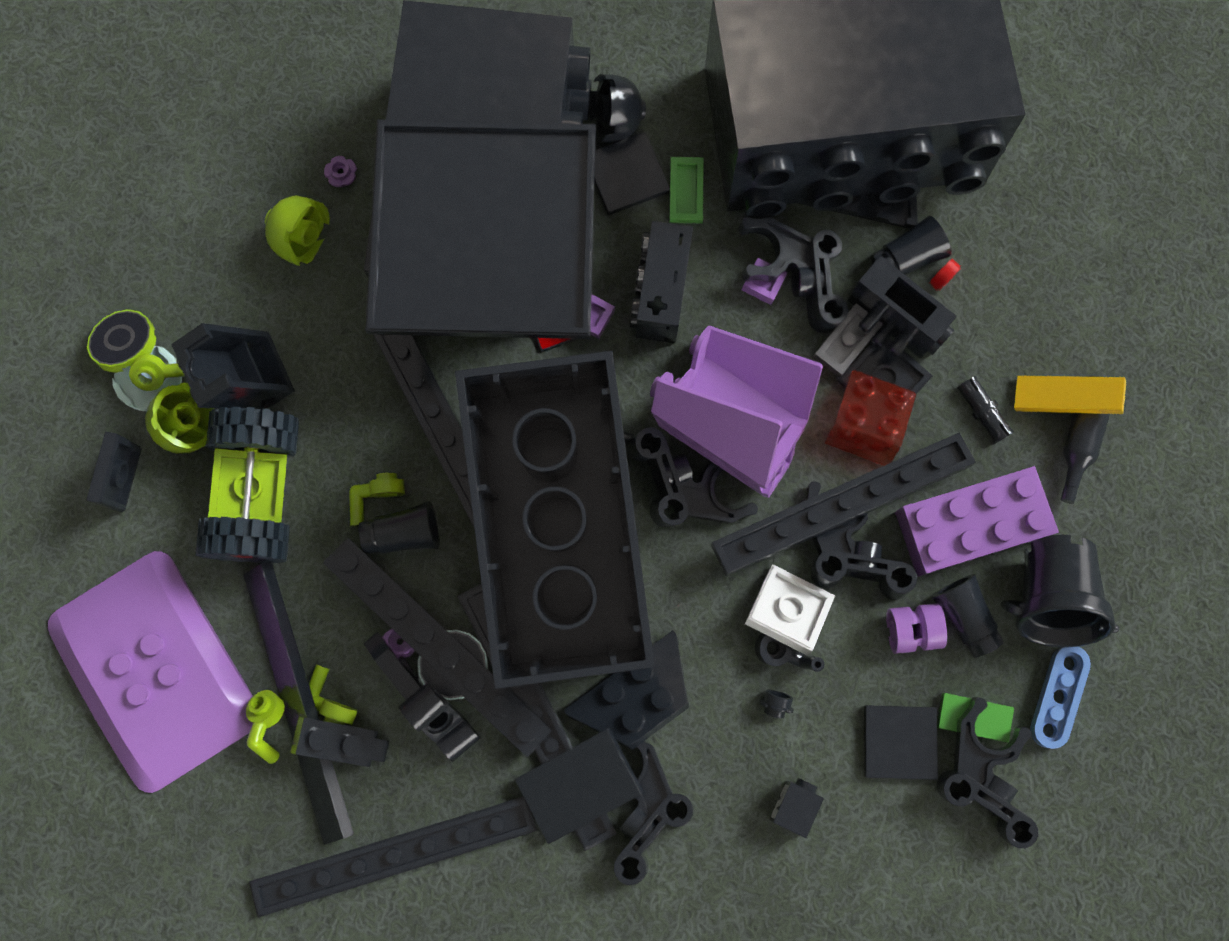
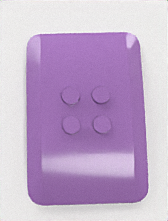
[48,551,253,793]

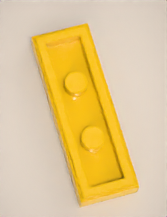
[1014,376,1126,414]

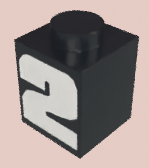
[769,778,824,839]

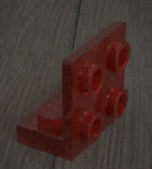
[825,370,916,466]

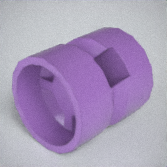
[886,603,947,654]

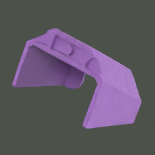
[650,325,823,498]

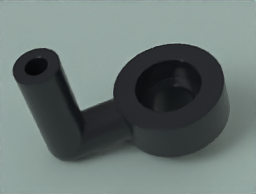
[755,633,825,672]

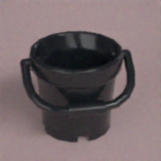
[1000,534,1119,647]

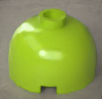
[265,195,330,266]
[145,383,214,454]

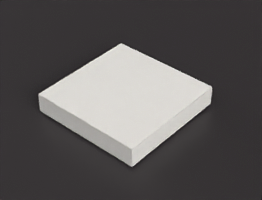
[745,564,835,656]

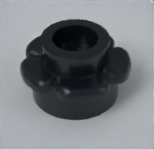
[760,689,794,718]

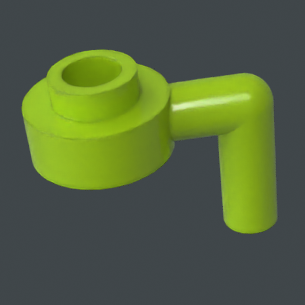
[129,354,185,391]
[349,473,405,526]
[309,664,358,725]
[246,690,285,764]

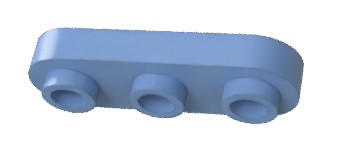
[1030,647,1091,749]

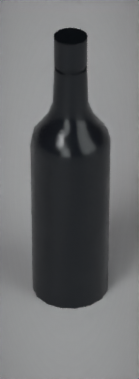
[1060,376,1110,504]

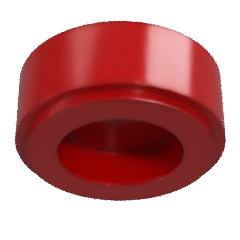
[929,258,961,291]

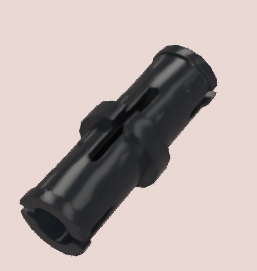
[957,376,1014,444]

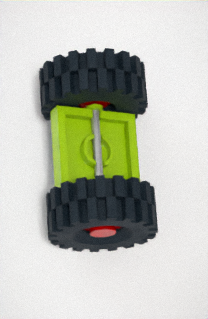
[195,407,299,563]

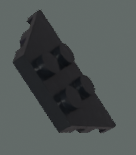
[564,630,689,750]

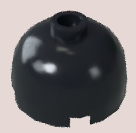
[589,74,646,142]

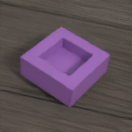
[742,258,787,305]
[591,295,615,339]

